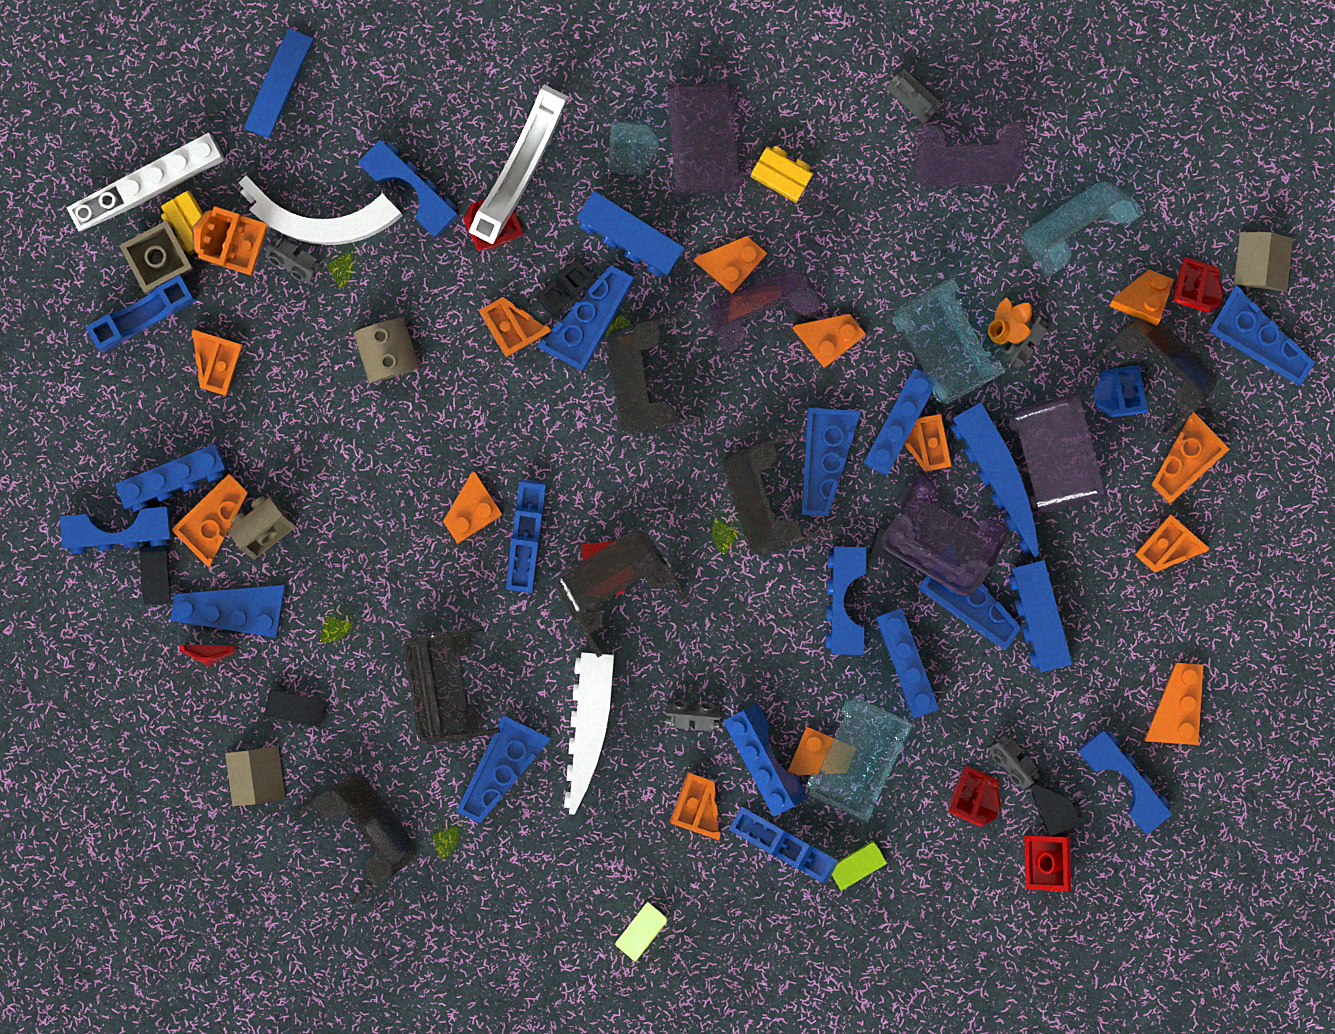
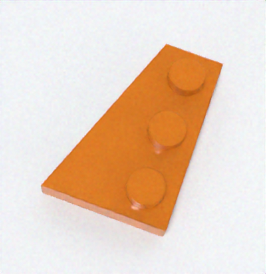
[1152,411,1230,504]
[171,473,248,568]
[1144,663,1203,745]

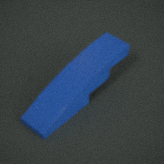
[245,29,313,139]
[506,479,547,593]
[729,806,839,884]

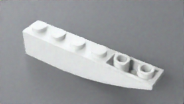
[67,133,225,232]
[564,652,614,814]

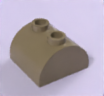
[119,220,193,294]
[354,318,420,385]
[228,496,296,560]

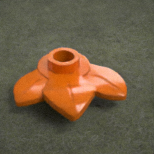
[988,298,1032,345]

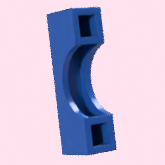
[358,140,458,239]
[86,275,197,353]
[862,368,938,476]
[60,507,173,554]
[825,547,866,655]
[875,608,939,719]
[723,702,808,817]
[1076,730,1172,835]

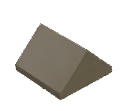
[1234,232,1293,291]
[225,746,286,806]

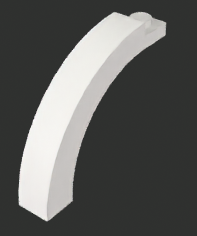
[469,84,568,244]
[239,176,403,245]

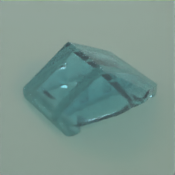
[607,120,659,175]

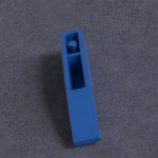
[950,402,1039,558]

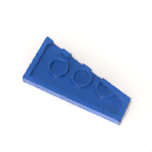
[537,265,636,372]
[1208,285,1315,386]
[801,408,861,517]
[917,544,1021,651]
[170,585,286,638]
[456,715,551,823]

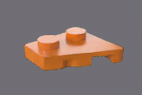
[693,236,767,294]
[1110,270,1174,325]
[479,297,551,357]
[792,314,866,368]
[192,330,243,396]
[905,414,952,472]
[670,772,720,840]

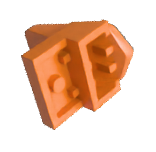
[192,206,269,276]

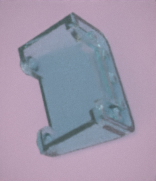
[1023,181,1144,279]
[893,278,1006,404]
[806,696,913,823]

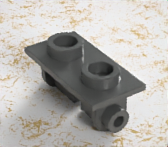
[886,69,942,124]
[265,236,321,284]
[1000,314,1048,369]
[665,700,720,732]
[988,734,1040,789]

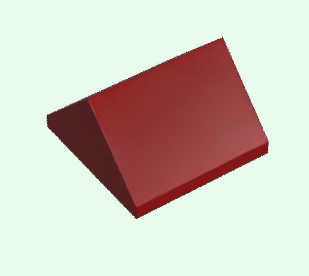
[1024,835,1072,892]

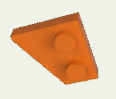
[443,472,502,544]
[1134,514,1210,572]
[788,727,856,775]

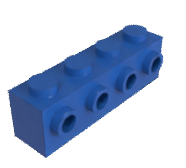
[577,191,684,278]
[115,444,229,512]
[1008,560,1072,673]

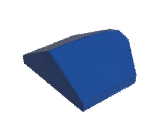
[1093,365,1148,417]

